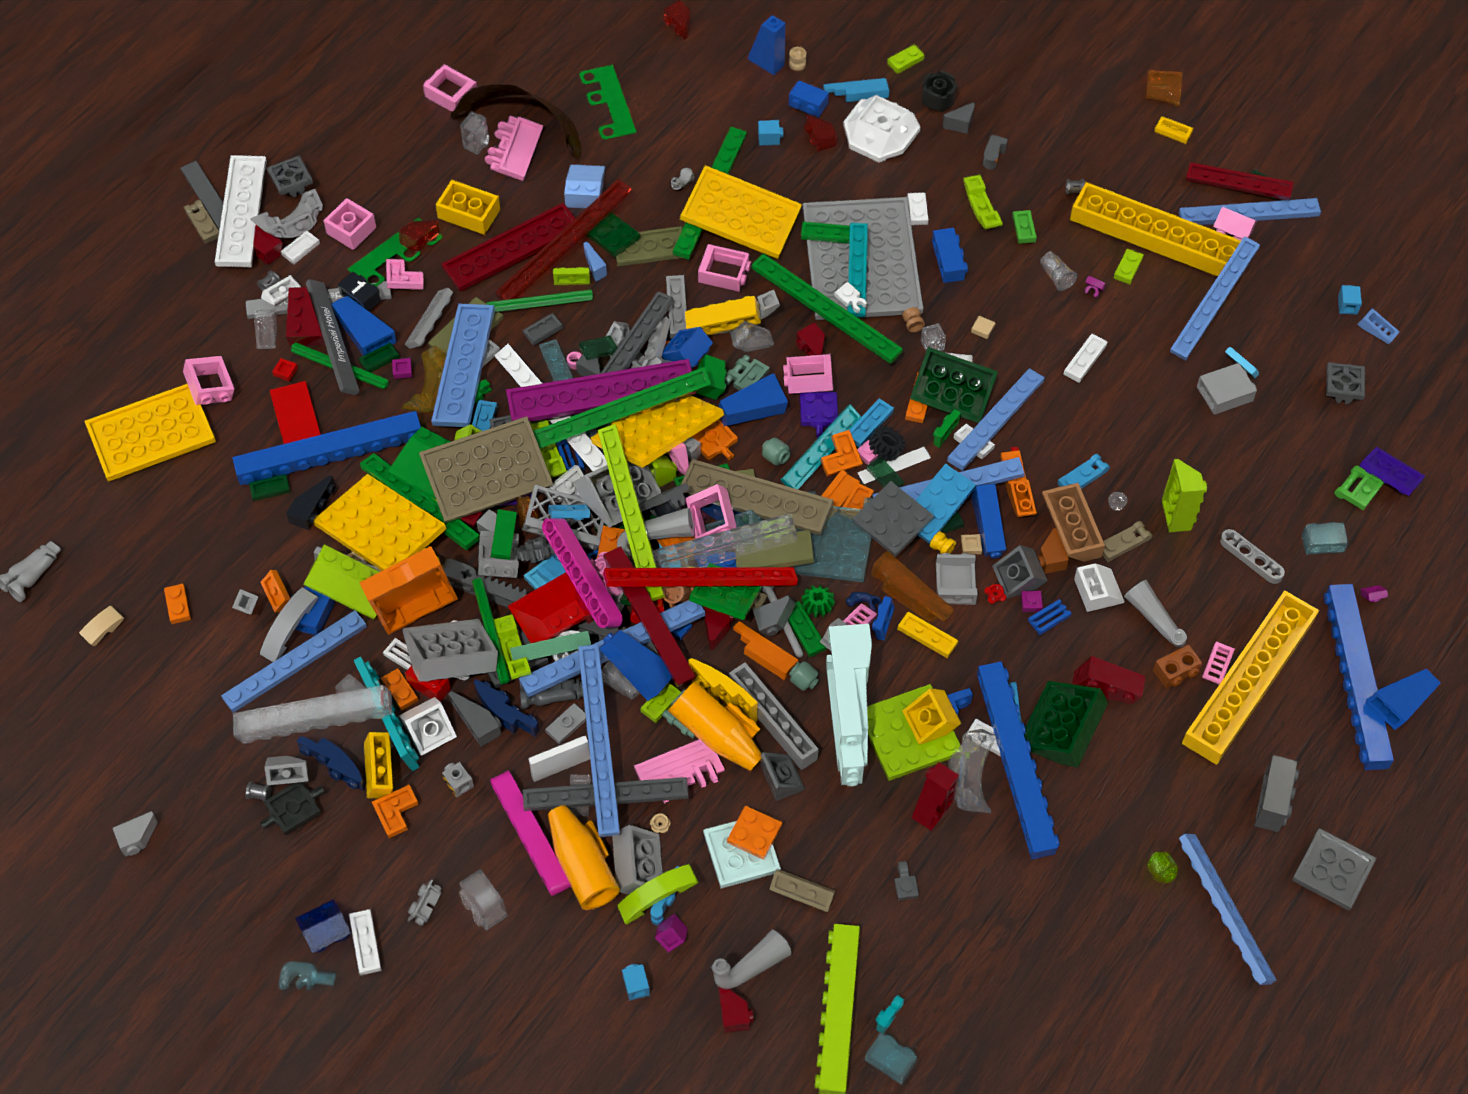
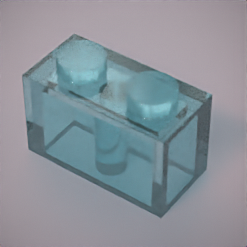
[1302,522,1348,555]
[865,1033,917,1085]

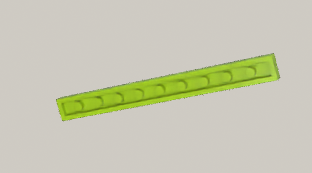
[598,424,665,601]

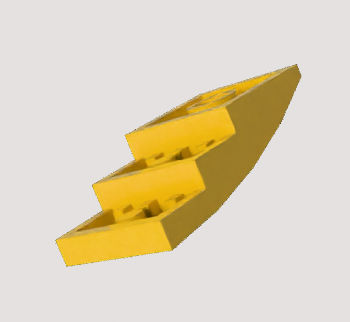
[688,658,758,722]

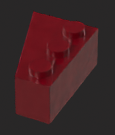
[286,287,325,346]
[1072,656,1145,704]
[911,762,959,831]

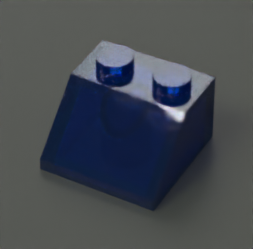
[295,899,351,953]

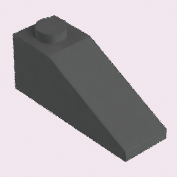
[448,691,502,747]

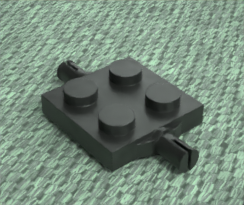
[260,782,325,835]

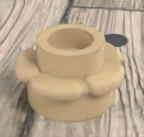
[650,814,670,833]

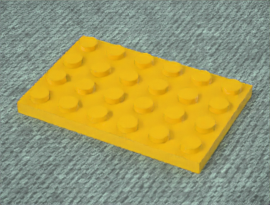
[680,165,802,259]
[85,384,216,482]
[591,395,724,468]
[314,474,446,571]

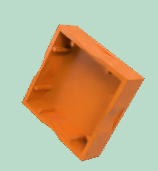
[359,546,458,635]

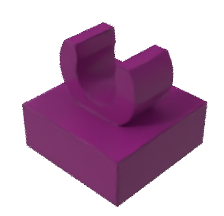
[1085,276,1106,298]

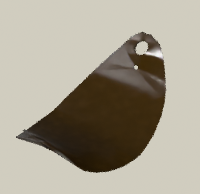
[450,84,581,160]

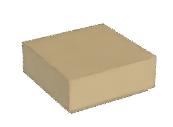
[971,316,995,339]
[961,534,982,555]

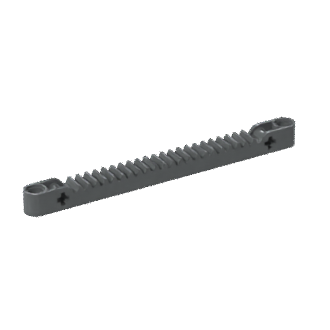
[442,559,660,657]

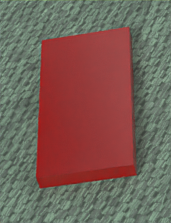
[269,381,320,444]

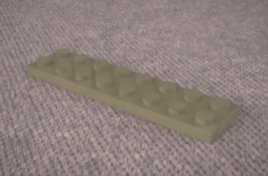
[681,459,834,536]

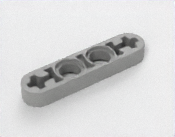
[1220,529,1285,584]

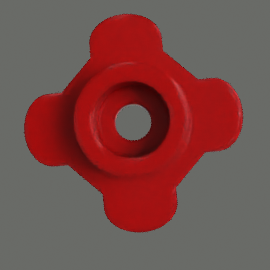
[984,584,1006,604]

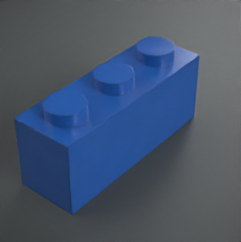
[932,228,968,283]

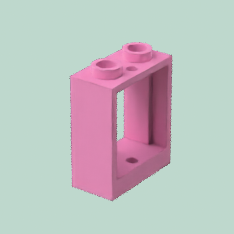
[423,64,477,111]
[698,244,752,291]
[783,354,833,394]
[183,356,234,405]
[685,484,737,544]

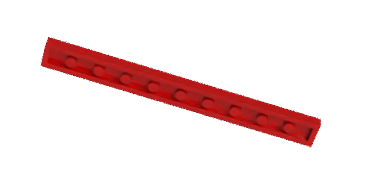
[603,567,798,587]

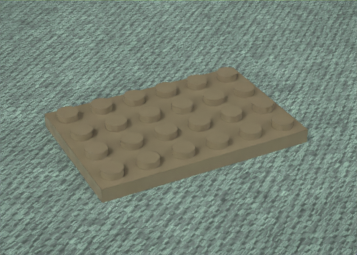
[419,416,553,523]

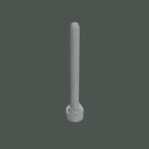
[761,586,803,658]

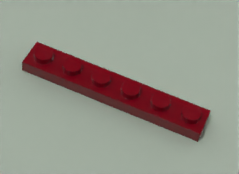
[1186,162,1294,201]

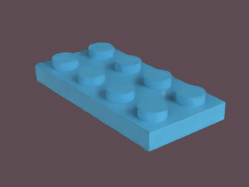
[915,464,976,544]

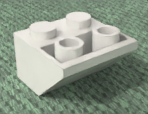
[1074,563,1124,612]

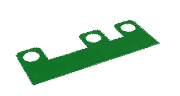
[580,65,637,139]
[347,218,442,287]

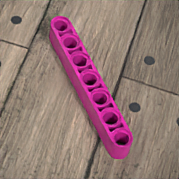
[542,518,622,628]
[490,771,571,896]

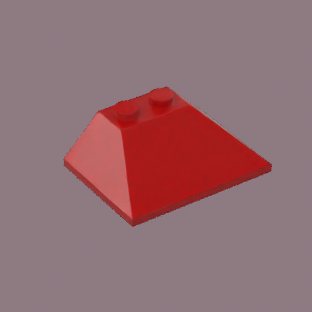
[508,572,594,643]

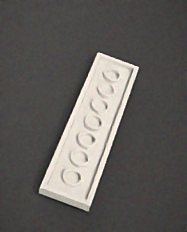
[215,155,266,267]

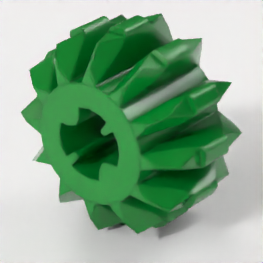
[802,584,835,618]

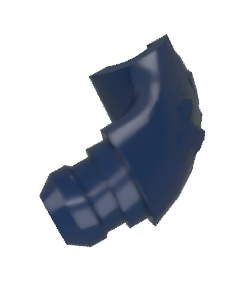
[845,592,882,611]

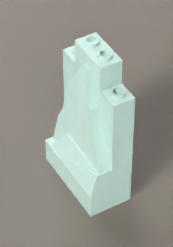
[826,624,872,786]

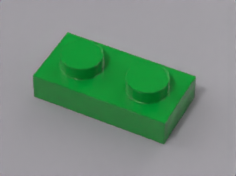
[933,409,961,448]

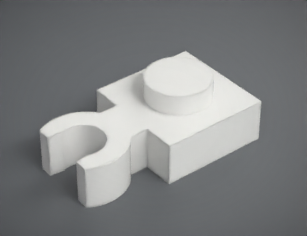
[834,282,867,313]

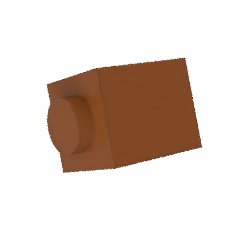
[1037,528,1069,574]

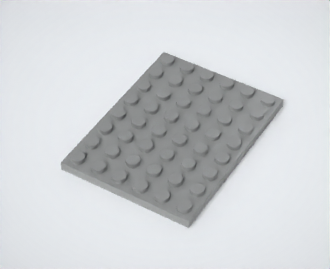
[803,197,923,320]

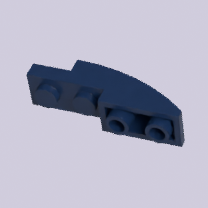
[474,679,540,736]
[296,735,365,791]

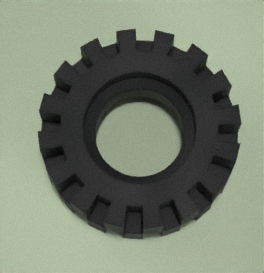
[869,426,905,461]

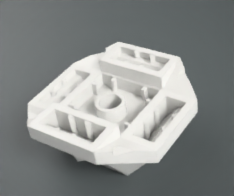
[844,95,920,162]

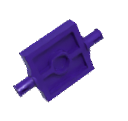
[799,391,838,438]

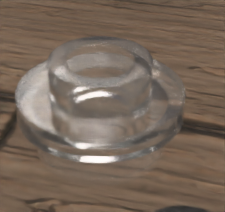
[1108,492,1127,510]

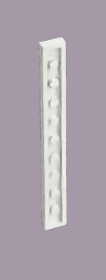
[494,344,607,471]

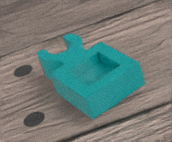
[876,995,904,1034]

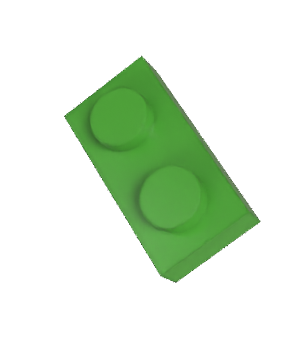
[1012,210,1036,244]

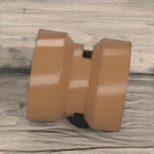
[902,307,925,332]

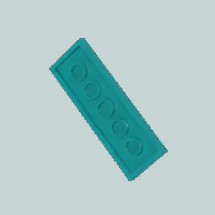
[354,656,419,771]

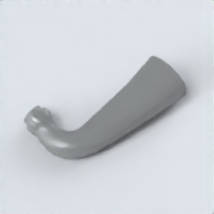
[617,508,694,561]
[1124,580,1187,648]
[712,930,791,989]

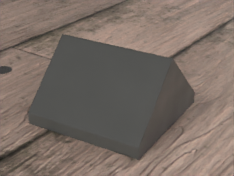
[760,752,805,801]

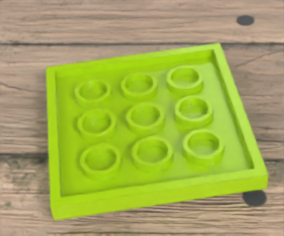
[867,684,963,781]

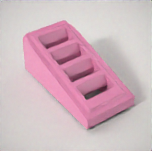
[668,443,689,475]
[843,603,877,625]
[1202,642,1235,685]

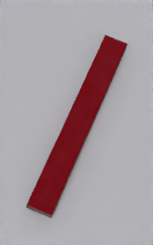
[603,546,696,687]

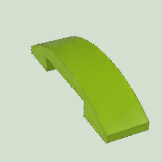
[963,175,1002,229]
[529,419,567,478]
[494,614,531,679]
[618,864,698,924]

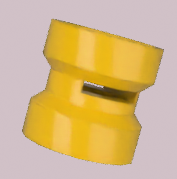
[930,531,956,554]

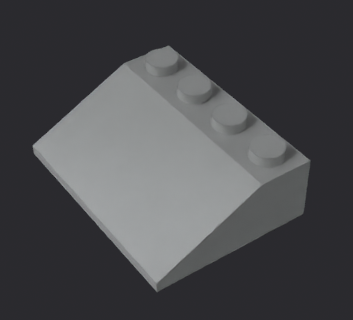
[573,461,661,528]
[403,619,498,682]

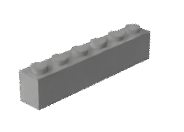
[729,663,818,770]

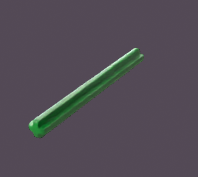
[486,290,593,312]
[291,343,389,390]
[472,578,510,684]

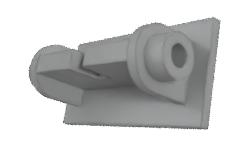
[408,880,442,925]

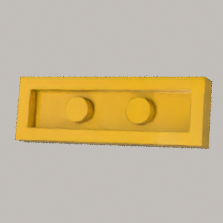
[897,612,958,658]

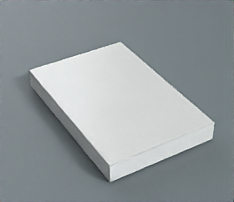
[529,736,590,782]

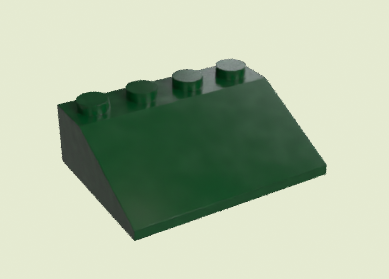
[910,347,998,423]
[1024,681,1108,768]

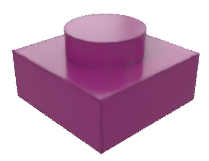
[392,358,412,379]
[1361,585,1388,602]
[1021,591,1043,612]

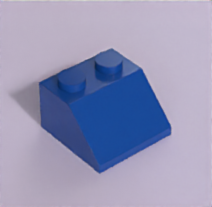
[661,327,713,369]

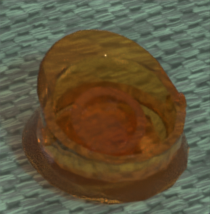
[516,496,539,529]

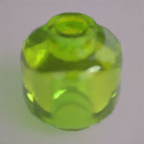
[1147,852,1179,883]

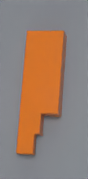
[821,470,860,535]
[733,621,798,680]

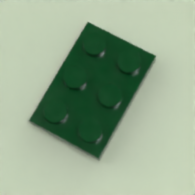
[580,208,641,258]

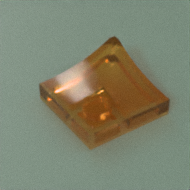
[1146,70,1182,107]

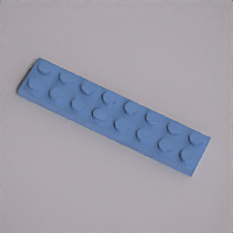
[431,304,495,427]

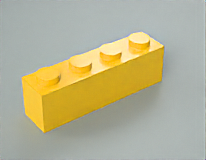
[685,296,761,335]

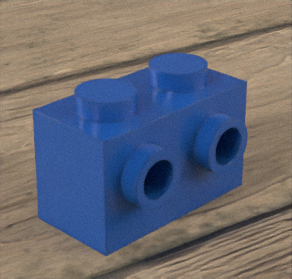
[789,80,829,118]

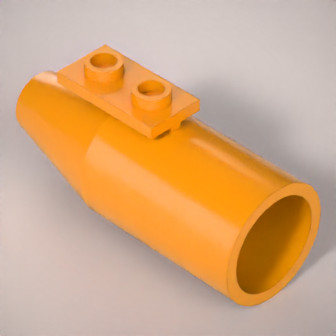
[668,681,762,771]
[548,805,620,910]

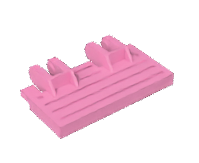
[485,116,543,181]
[634,739,725,803]

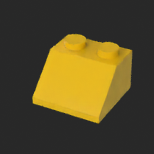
[902,688,961,745]

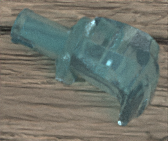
[279,961,336,990]

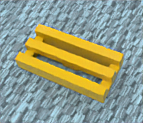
[1154,117,1193,144]

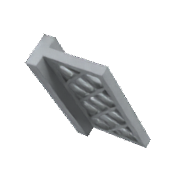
[522,485,604,551]

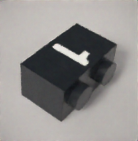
[338,271,381,311]

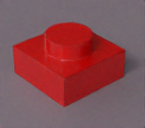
[272,358,298,382]

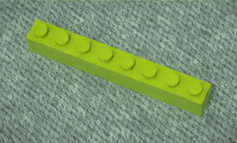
[815,924,859,1094]

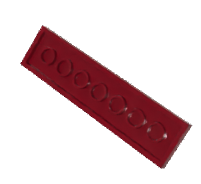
[441,203,582,291]

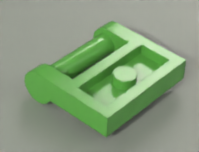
[1334,466,1384,511]

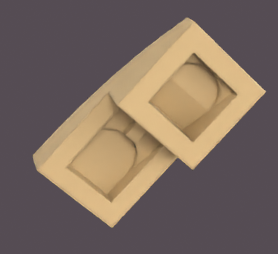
[79,605,124,646]

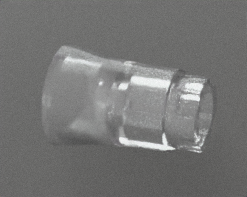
[1040,252,1077,291]
[601,661,640,700]

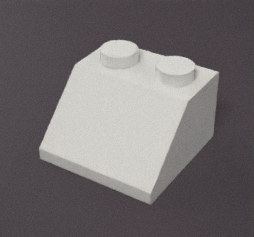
[399,697,457,756]

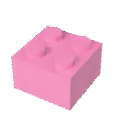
[324,198,376,250]
[1213,207,1257,241]

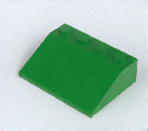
[388,427,450,500]

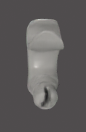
[671,168,694,190]

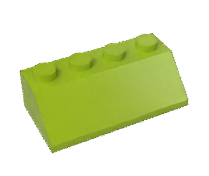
[1162,459,1207,532]
[303,545,379,619]

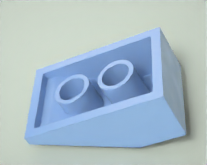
[564,165,605,209]

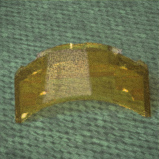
[402,346,447,412]

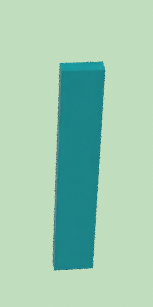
[847,223,868,317]
[780,405,861,489]

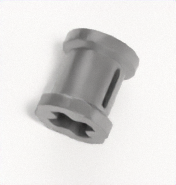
[1065,179,1085,195]
[257,270,281,291]
[245,781,271,802]

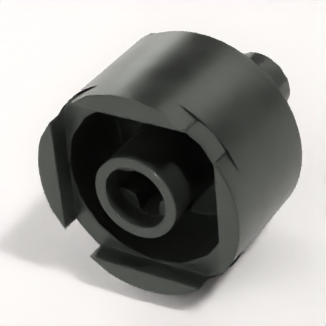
[921,71,957,112]

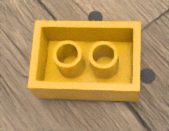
[436,180,500,235]

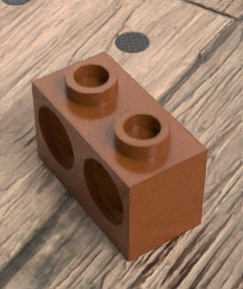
[1153,644,1202,688]

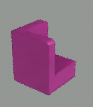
[655,914,688,953]

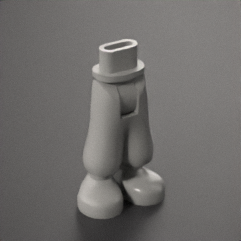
[0,541,61,602]

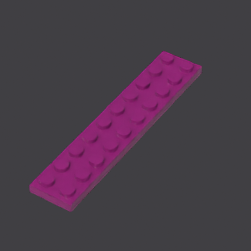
[506,359,696,422]

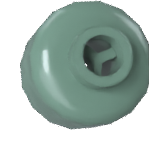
[762,438,790,465]
[789,661,819,691]

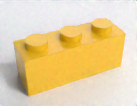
[364,732,393,798]

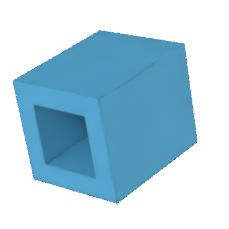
[758,120,783,145]
[1338,285,1362,314]
[622,964,650,1001]

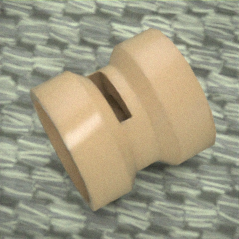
[789,47,806,71]

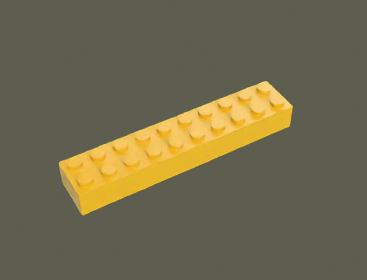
[1070,182,1241,276]
[1182,590,1319,765]

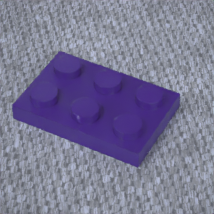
[1360,447,1425,496]

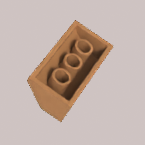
[1042,483,1105,562]

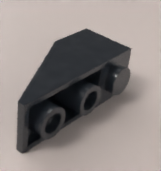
[286,475,336,531]

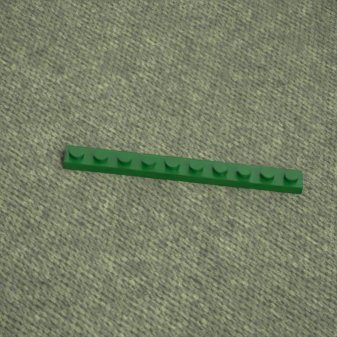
[673,127,747,260]
[752,254,903,364]
[533,367,711,449]

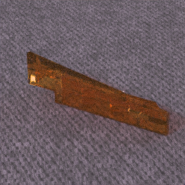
[871,551,954,622]

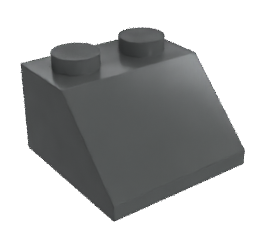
[992,545,1048,598]

